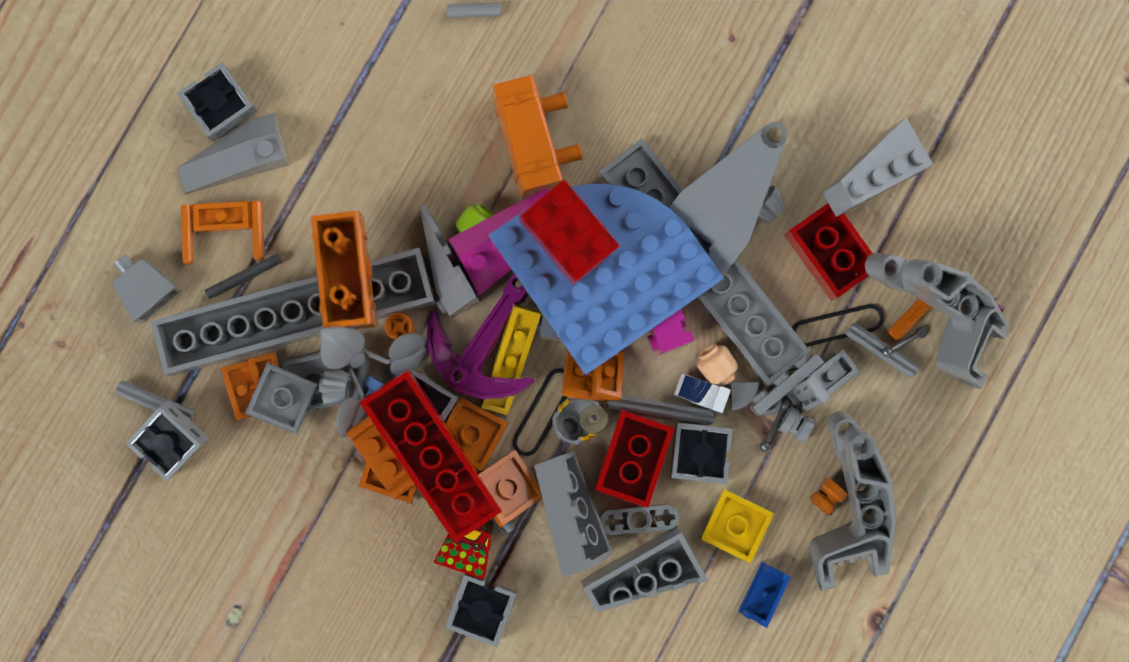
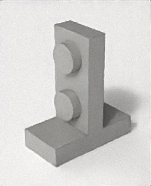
[785,349,859,414]

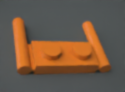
[181,201,264,265]
[346,416,415,499]

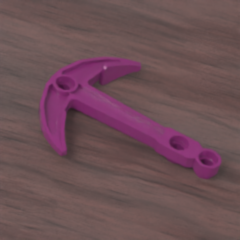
[427,273,534,400]

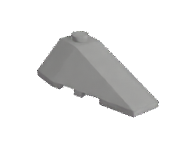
[178,113,290,194]
[420,204,480,318]

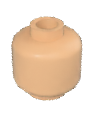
[697,344,738,386]

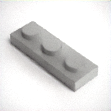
[749,354,824,416]

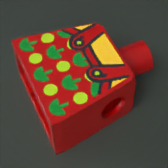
[433,525,493,580]

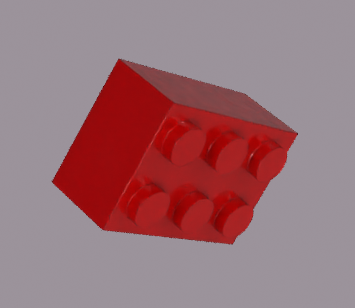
[519,179,620,286]
[784,203,873,301]
[594,410,675,508]

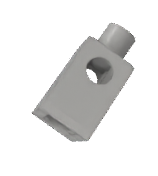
[112,255,182,323]

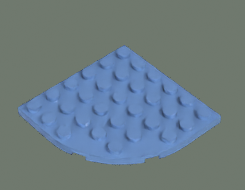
[488,184,724,375]

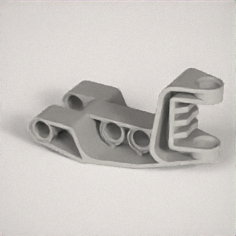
[669,122,787,283]
[865,253,1010,389]
[809,411,896,591]

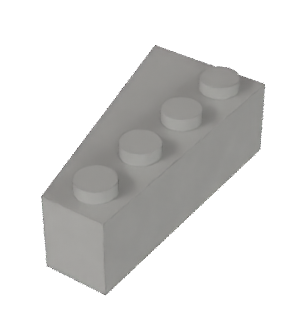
[823,117,933,217]
[534,450,613,577]
[580,526,708,612]

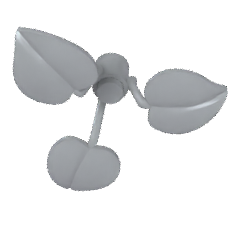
[319,326,428,438]

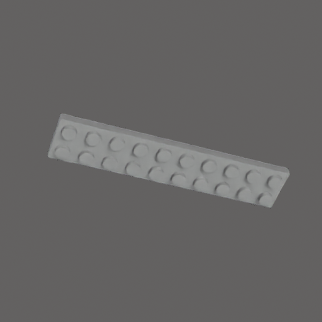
[599,139,811,386]

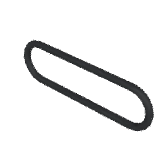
[792,305,884,347]
[513,369,566,456]

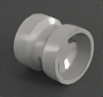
[778,406,816,443]

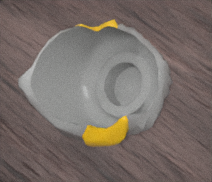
[552,398,600,445]

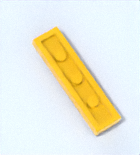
[481,304,541,415]

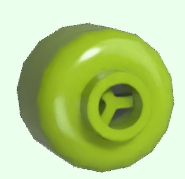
[455,203,494,233]

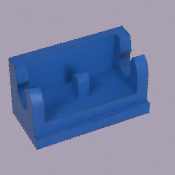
[738,561,791,628]

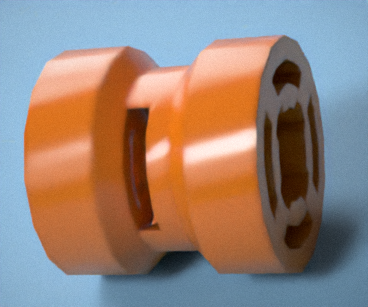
[384,313,415,340]
[809,477,848,516]

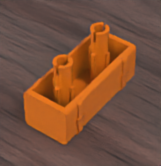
[492,75,583,199]
[311,211,376,329]

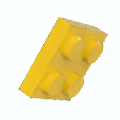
[700,489,774,564]

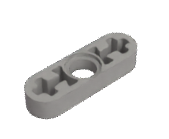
[600,504,679,535]

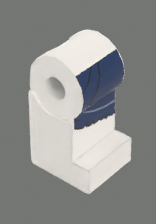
[674,374,731,413]

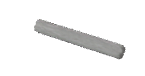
[606,396,715,425]

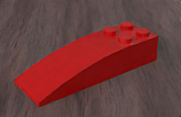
[359,368,502,543]

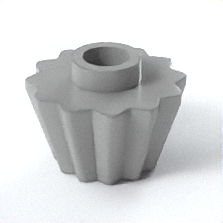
[758,186,785,223]
[319,367,351,404]

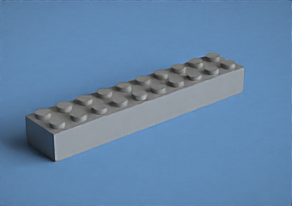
[150,248,437,376]

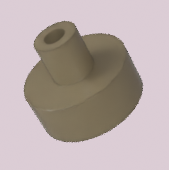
[580,405,608,434]

